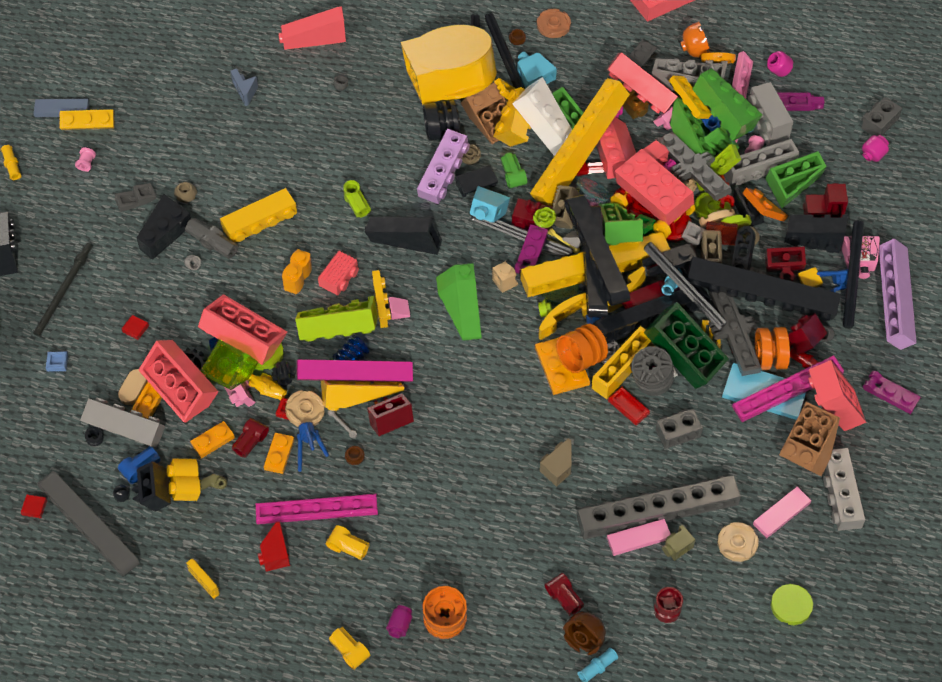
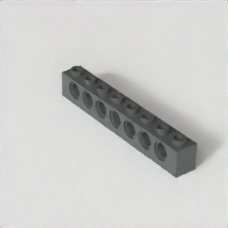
[577,476,741,540]

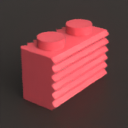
[318,251,359,295]

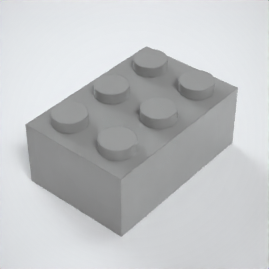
[748,82,793,147]

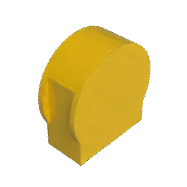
[401,25,497,105]

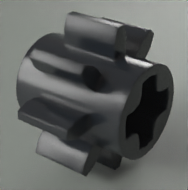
[271,361,296,385]

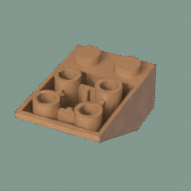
[461,82,507,144]
[779,402,840,476]

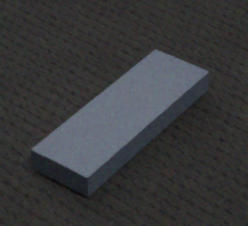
[34,99,89,117]

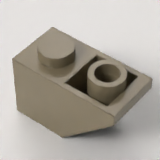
[540,438,572,487]

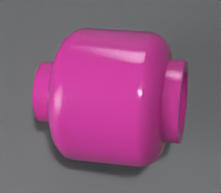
[767,51,793,77]
[862,135,889,162]

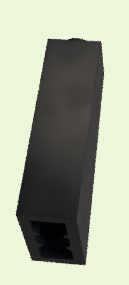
[365,217,442,255]

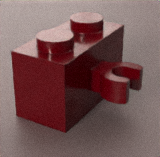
[512,198,552,230]
[765,247,806,282]
[788,314,827,355]
[367,393,414,436]

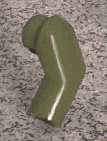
[200,474,227,491]

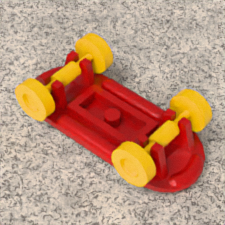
[611,187,695,241]

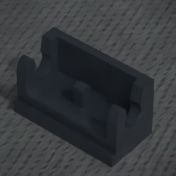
[456,165,498,197]
[733,186,764,227]

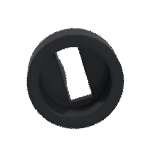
[113,485,130,502]

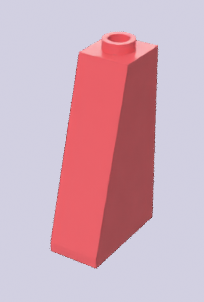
[279,6,346,50]

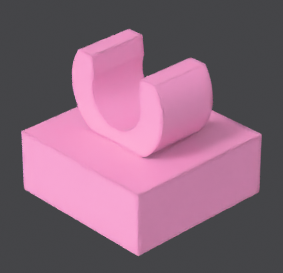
[653,106,673,130]
[229,382,256,407]

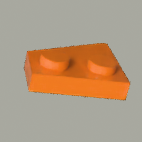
[742,188,788,222]

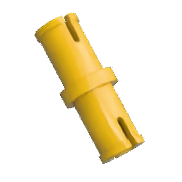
[1,145,21,180]

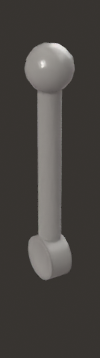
[328,410,357,439]

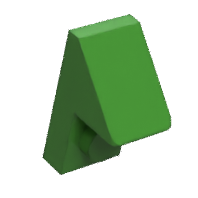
[704,127,739,154]

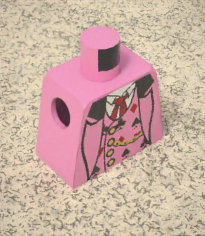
[841,236,880,279]

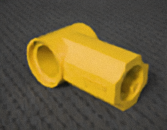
[325,525,370,560]
[329,627,371,670]

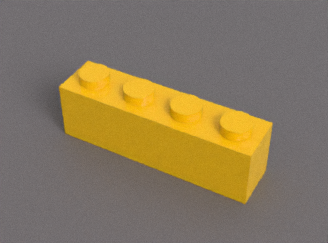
[220,188,297,243]
[592,326,654,399]

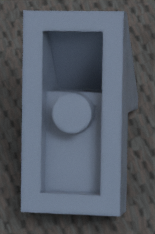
[230,68,258,106]

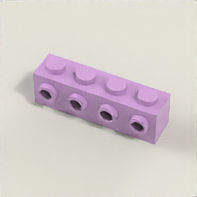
[417,129,470,204]

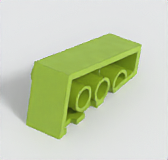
[295,296,378,342]

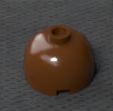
[563,612,606,655]

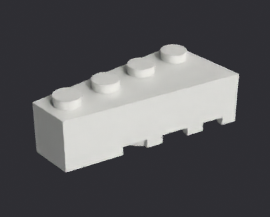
[512,77,572,156]

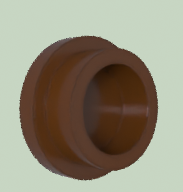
[509,29,526,45]
[345,446,365,465]

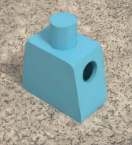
[517,52,557,89]
[469,186,510,222]

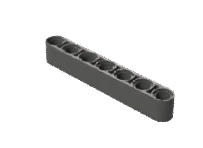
[37,471,140,577]

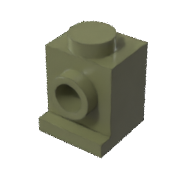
[662,525,695,561]

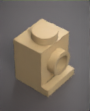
[492,261,518,293]

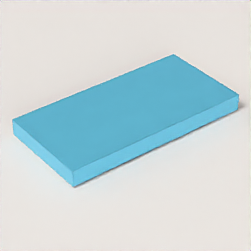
[722,363,806,420]

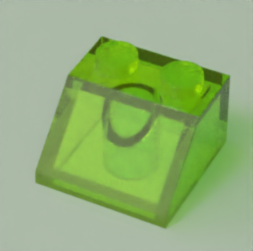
[201,339,259,390]

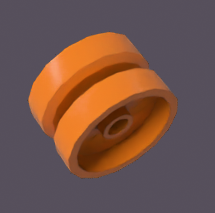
[755,327,790,370]

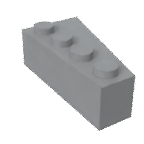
[652,59,728,91]

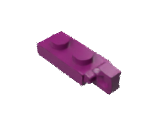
[777,93,825,111]

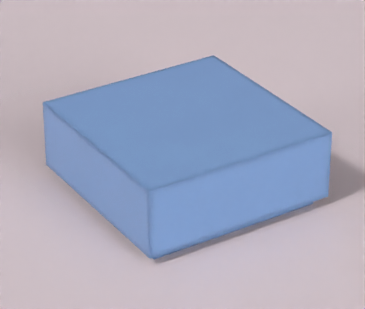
[46,352,68,371]

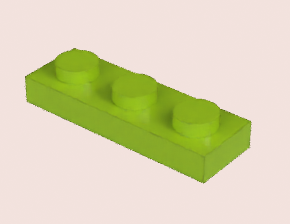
[696,144,741,192]

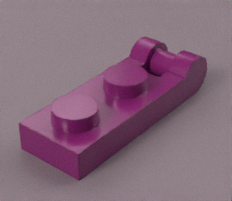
[514,224,548,274]
[863,371,921,414]

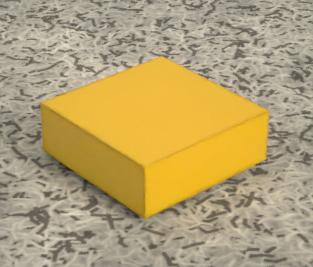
[798,267,823,288]

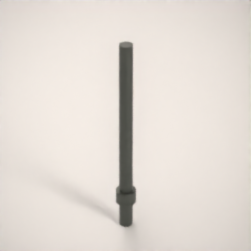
[33,243,93,337]

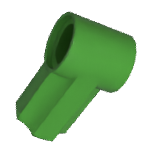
[501,153,527,189]

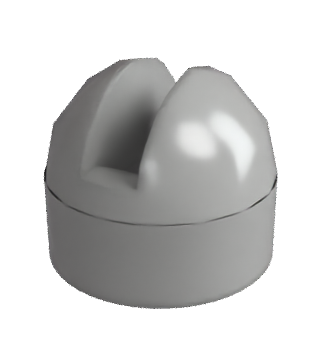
[184,255,201,270]

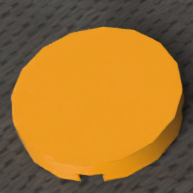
[701,53,736,64]

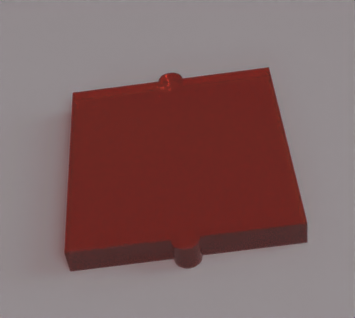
[706,222,738,246]

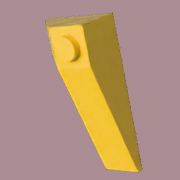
[321,380,404,411]

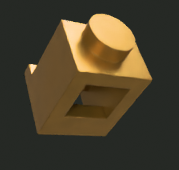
[622,90,649,119]

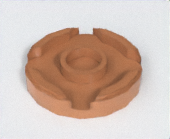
[537,9,571,38]

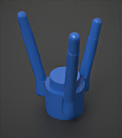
[817,269,848,292]
[297,422,329,472]

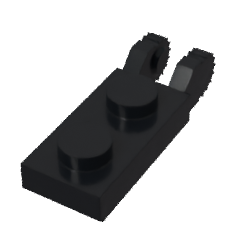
[642,243,696,277]

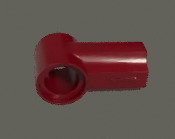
[232,418,269,458]
[544,573,584,616]

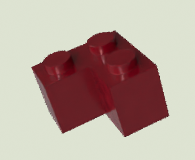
[803,183,848,218]

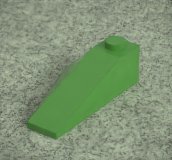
[436,263,481,340]

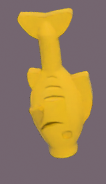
[230,363,287,401]

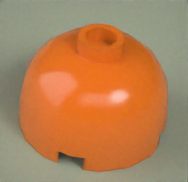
[680,22,711,58]

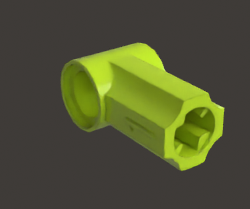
[343,180,371,218]

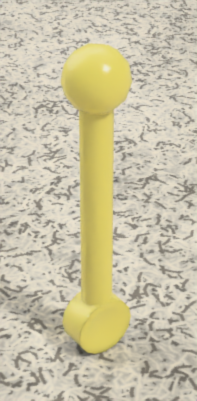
[548,228,580,253]

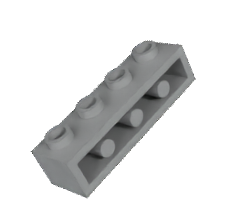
[724,139,799,187]
[80,397,165,448]
[823,448,865,531]

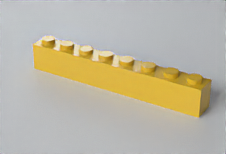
[530,78,630,207]
[520,232,671,297]

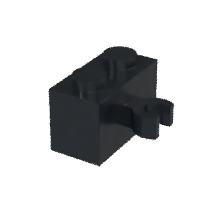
[132,461,171,512]

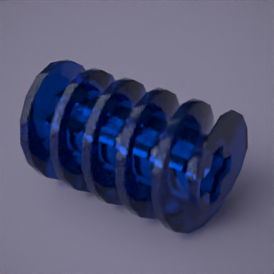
[329,335,370,361]

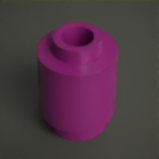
[386,605,413,638]

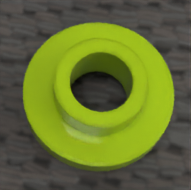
[538,299,552,317]

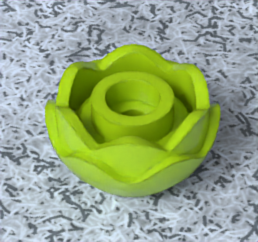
[533,207,556,228]

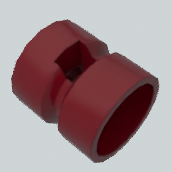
[654,587,683,623]

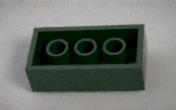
[643,302,729,389]

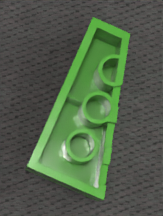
[692,68,763,141]

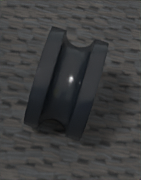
[85,427,104,446]

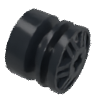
[423,100,460,141]

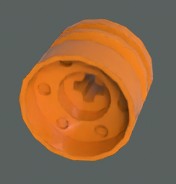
[556,324,608,373]
[423,586,467,639]

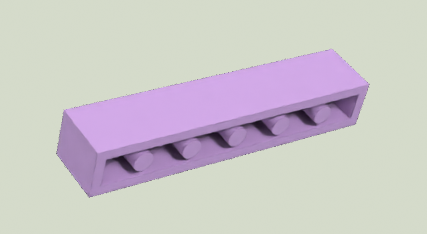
[879,239,916,350]

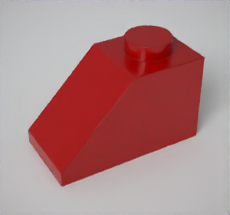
[258,522,290,572]

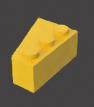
[493,87,531,147]

